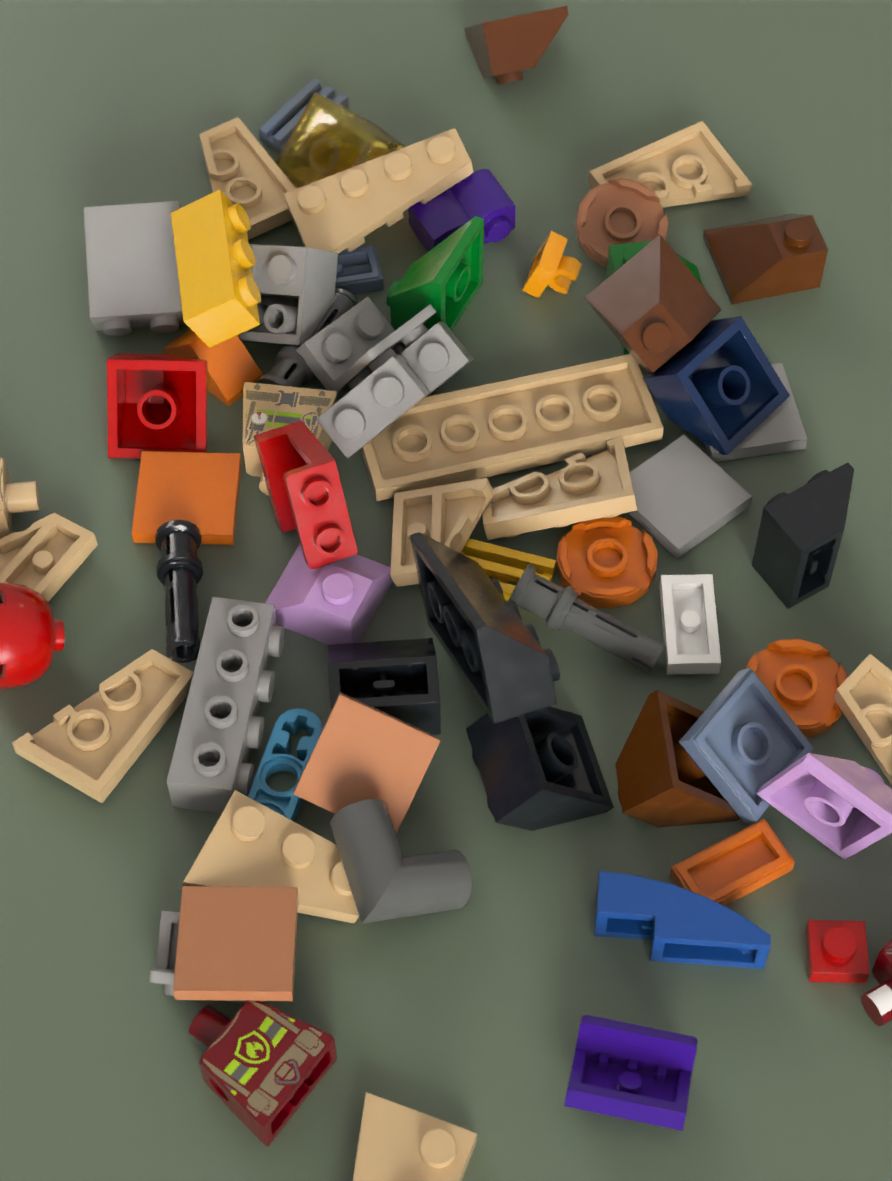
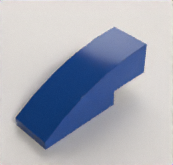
[594,871,771,969]

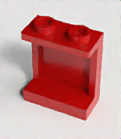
[254,420,358,569]

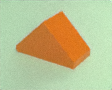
[163,329,263,407]

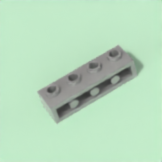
[166,597,285,813]

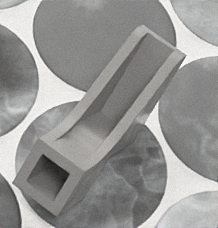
[316,321,474,459]

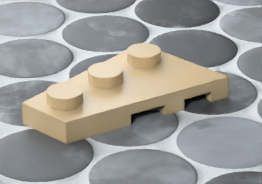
[482,435,637,540]

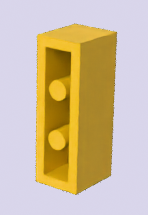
[171,189,261,348]

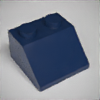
[643,316,790,455]

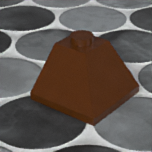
[464,6,568,84]
[703,214,828,305]
[584,234,722,373]
[615,690,741,828]

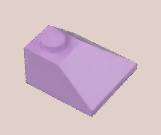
[266,543,393,645]
[756,753,892,860]

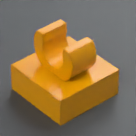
[522,231,582,299]

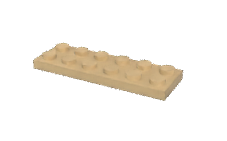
[361,354,664,502]

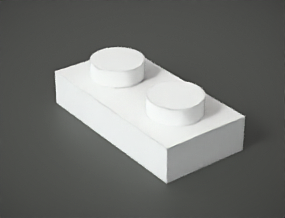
[659,574,721,675]

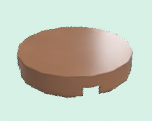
[575,178,668,268]

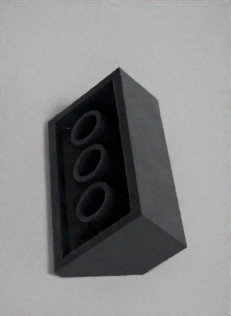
[410,532,560,724]

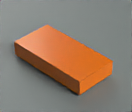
[669,819,795,906]

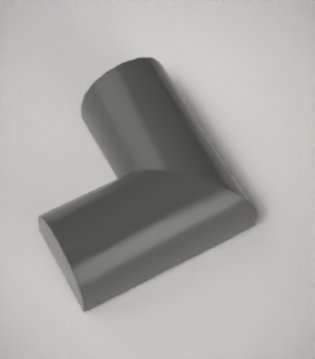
[329,799,472,924]

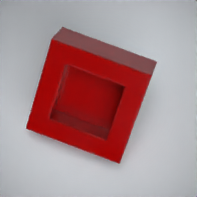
[805,920,869,983]

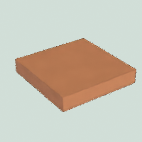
[293,692,441,834]
[173,886,299,1001]

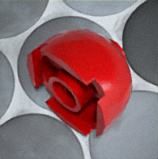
[0,583,65,689]

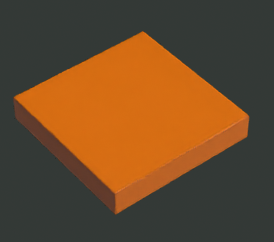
[131,451,242,545]

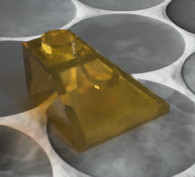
[276,92,406,189]

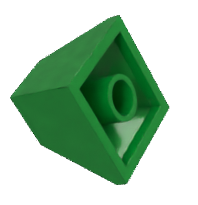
[386,216,484,331]

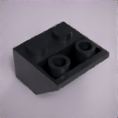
[752,462,854,609]
[328,638,441,735]

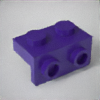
[564,1015,698,1131]

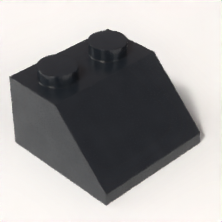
[466,706,614,831]

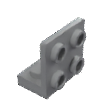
[296,297,436,393]

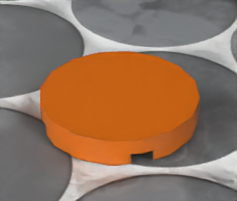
[556,516,658,609]
[746,639,848,738]

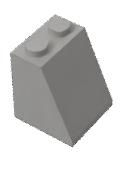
[84,201,186,336]

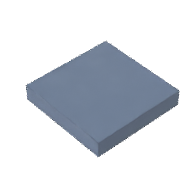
[679,668,815,824]

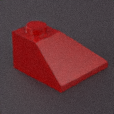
[107,353,207,458]

